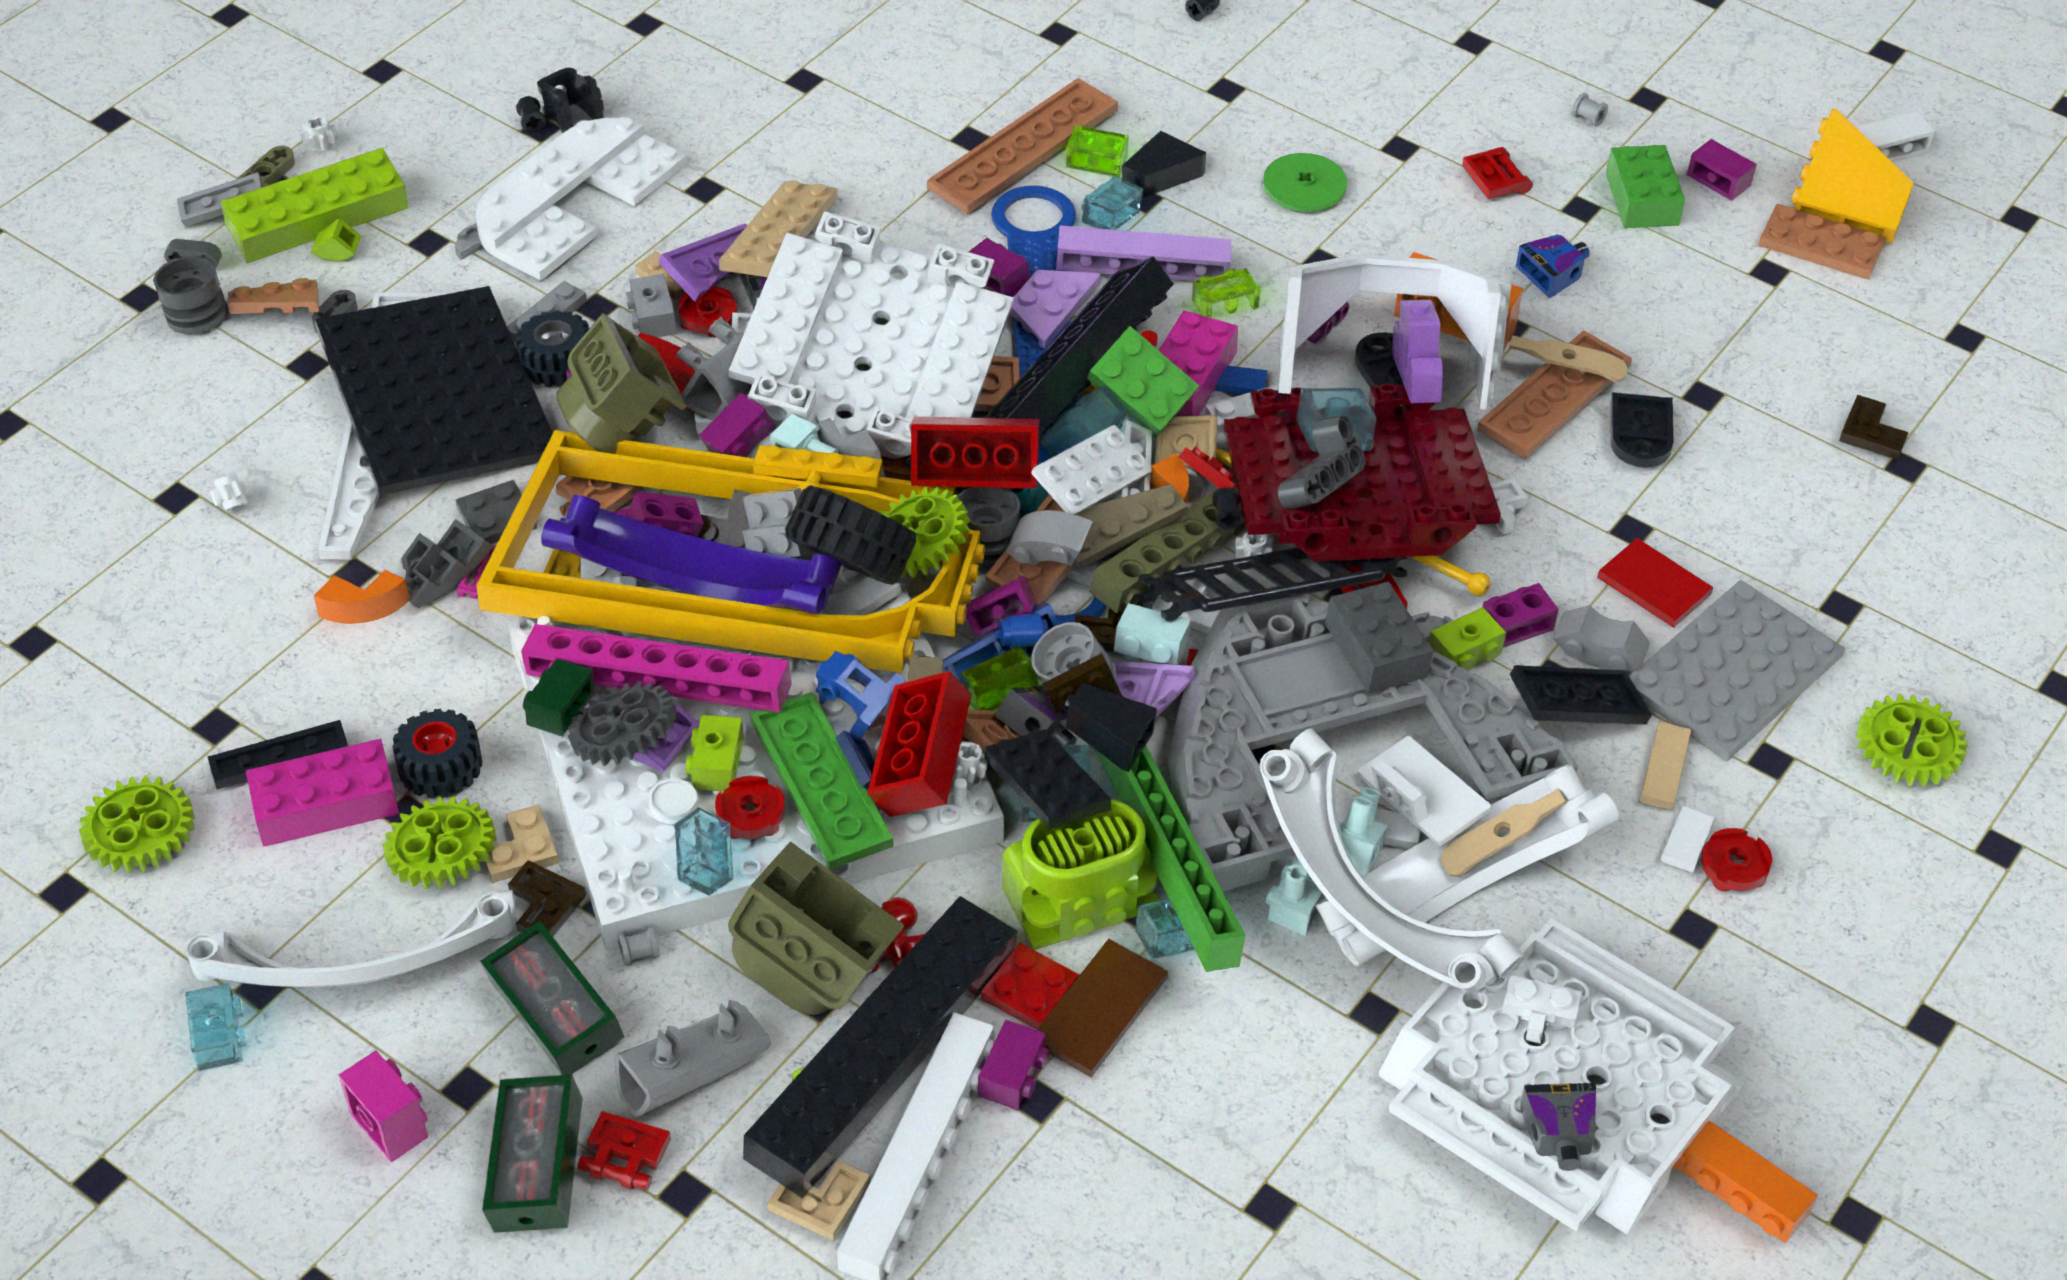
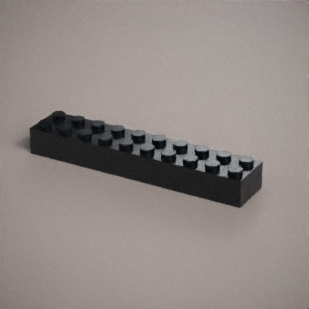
[984,256,1174,442]
[743,896,1018,1199]

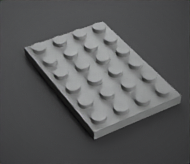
[1629,579,1845,761]

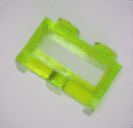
[1192,268,1261,318]

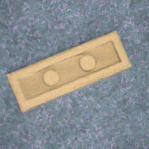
[1640,721,1691,811]

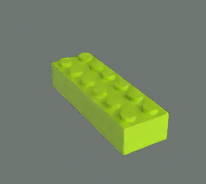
[221,147,408,263]

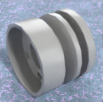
[1031,622,1117,683]

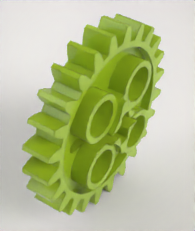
[880,487,970,578]
[1856,694,1968,787]
[79,775,195,874]
[383,796,497,889]

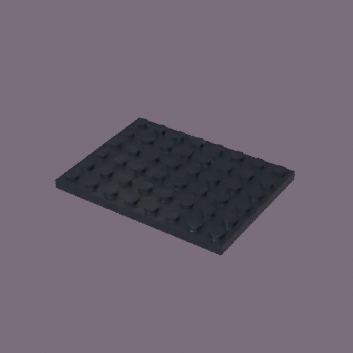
[315,286,553,495]

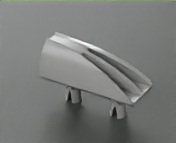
[676,317,749,418]
[615,1000,771,1117]

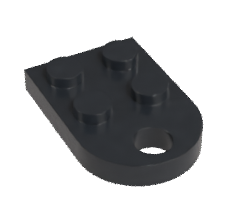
[1355,332,1403,387]
[1610,392,1674,468]

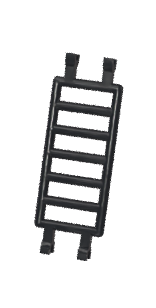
[1138,534,1408,621]

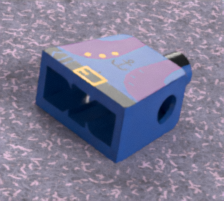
[1516,234,1589,298]

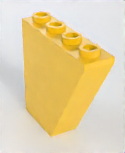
[1791,108,1914,244]

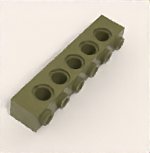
[1089,488,1245,613]

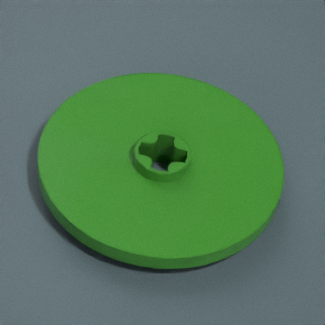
[1263,153,1347,212]

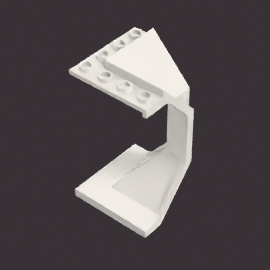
[1278,254,1511,410]

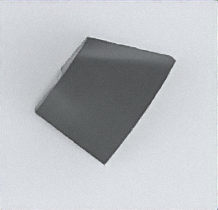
[401,519,493,608]

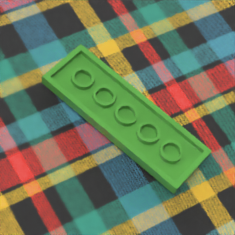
[750,692,894,870]

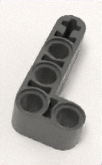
[1278,415,1365,510]

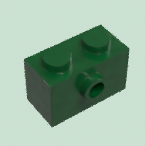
[523,658,595,737]

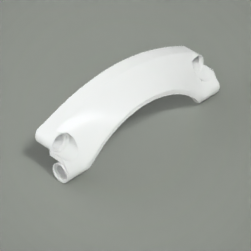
[1260,728,1524,993]
[1315,764,1619,967]
[185,890,517,987]

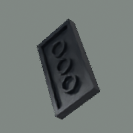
[1510,665,1652,725]
[984,729,1111,830]

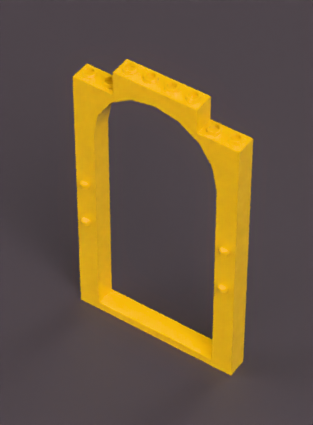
[477,430,985,674]

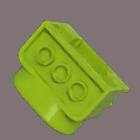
[1002,799,1161,950]

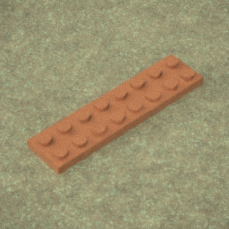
[927,78,1118,215]

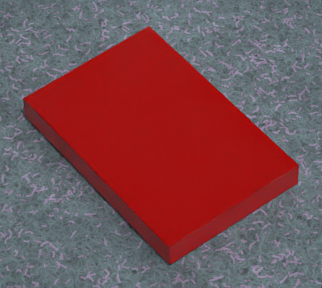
[1597,538,1713,628]

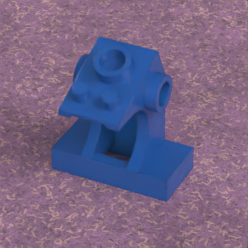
[816,651,906,738]

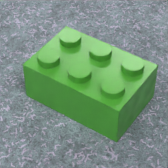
[1606,145,1685,228]
[1087,326,1199,438]

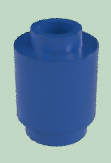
[999,613,1048,648]

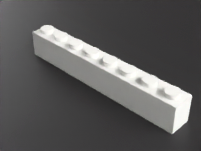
[837,1012,995,1280]

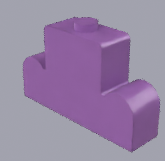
[1392,300,1443,403]

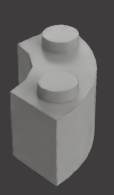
[1005,510,1093,566]
[1553,605,1650,672]

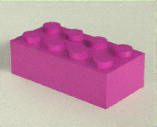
[1159,310,1238,417]
[246,739,399,847]

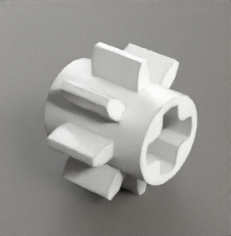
[301,116,337,151]
[210,473,251,511]
[1235,530,1273,559]
[953,742,987,784]

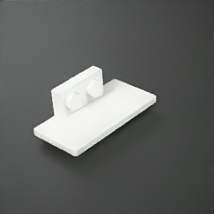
[1031,425,1152,515]
[1357,736,1492,846]

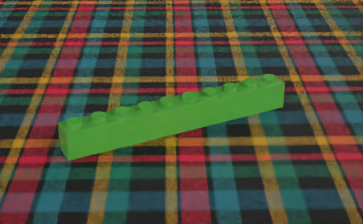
[1094,746,1246,972]

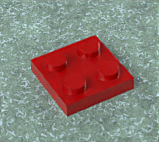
[981,943,1079,1030]

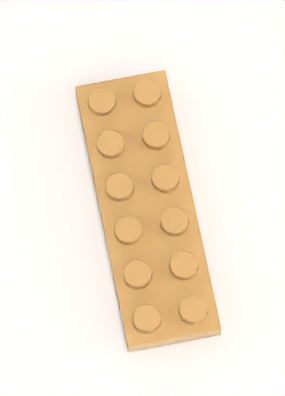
[719,180,837,277]

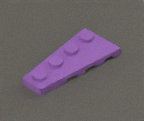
[658,223,747,302]

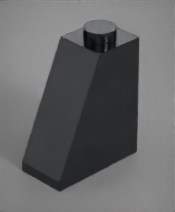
[1121,131,1206,198]
[1064,683,1157,772]

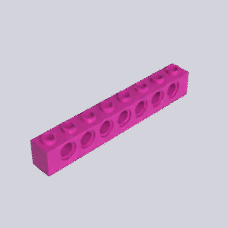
[521,624,792,713]

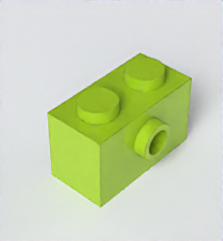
[1428,607,1506,671]
[686,715,744,791]

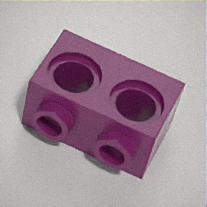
[627,491,704,537]
[1483,583,1559,648]

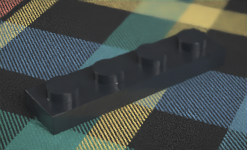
[208,720,348,790]

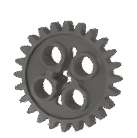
[568,681,677,766]

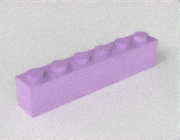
[1056,226,1231,284]

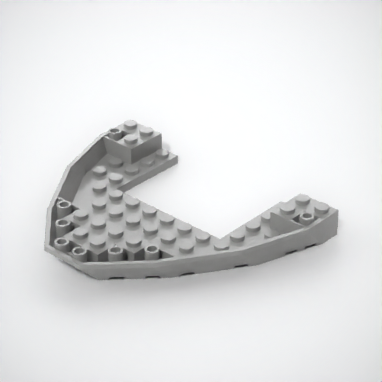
[1167,595,1578,891]

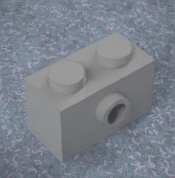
[625,274,676,337]

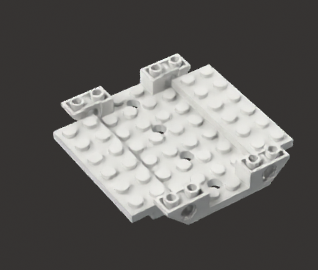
[729,211,1014,459]
[1379,918,1745,1235]

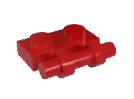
[577,1111,671,1190]

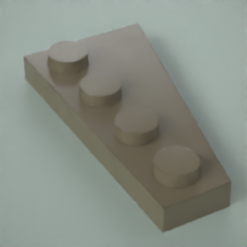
[1074,484,1188,569]

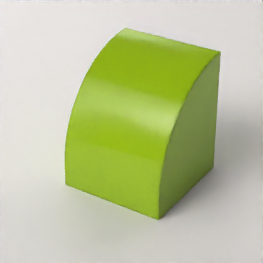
[311,218,362,261]

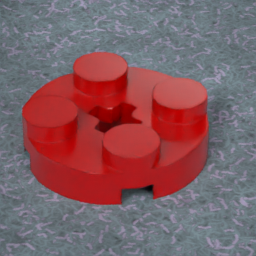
[678,286,737,338]
[715,776,785,839]
[1701,828,1773,891]

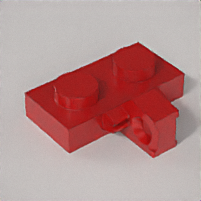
[1178,446,1236,489]

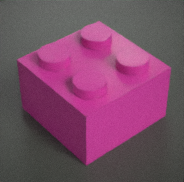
[338,1050,428,1163]

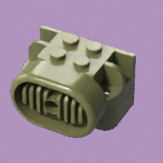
[556,313,687,454]
[728,841,905,1015]

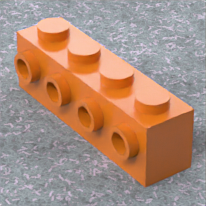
[1673,1121,1818,1244]

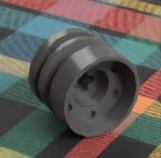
[153,256,228,334]
[957,487,1020,567]

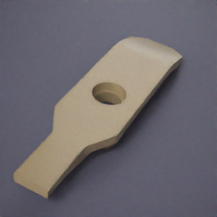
[1509,335,1628,383]
[1441,789,1567,877]

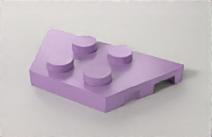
[1010,270,1101,349]
[1112,660,1196,719]

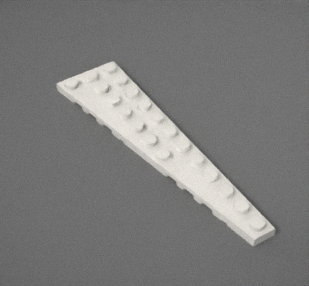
[318,292,449,560]

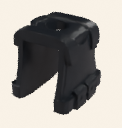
[537,67,604,133]

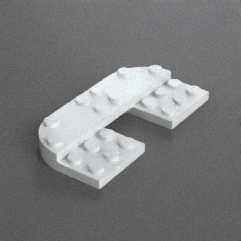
[475,117,688,281]

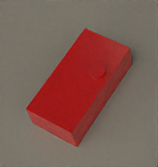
[911,416,1039,489]
[867,671,972,817]

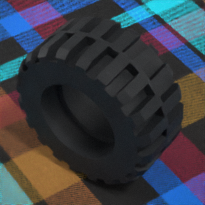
[785,485,916,585]

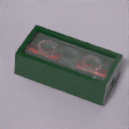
[480,921,625,1075]
[482,1074,583,1233]

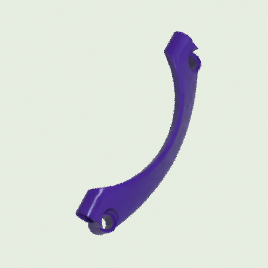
[541,495,842,615]

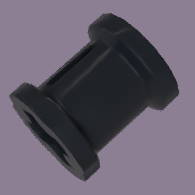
[1185,0,1220,21]
[516,96,546,133]
[1212,488,1244,530]

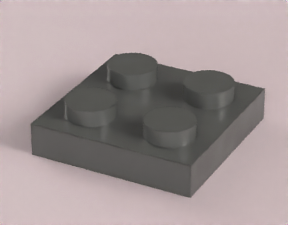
[455,479,538,544]

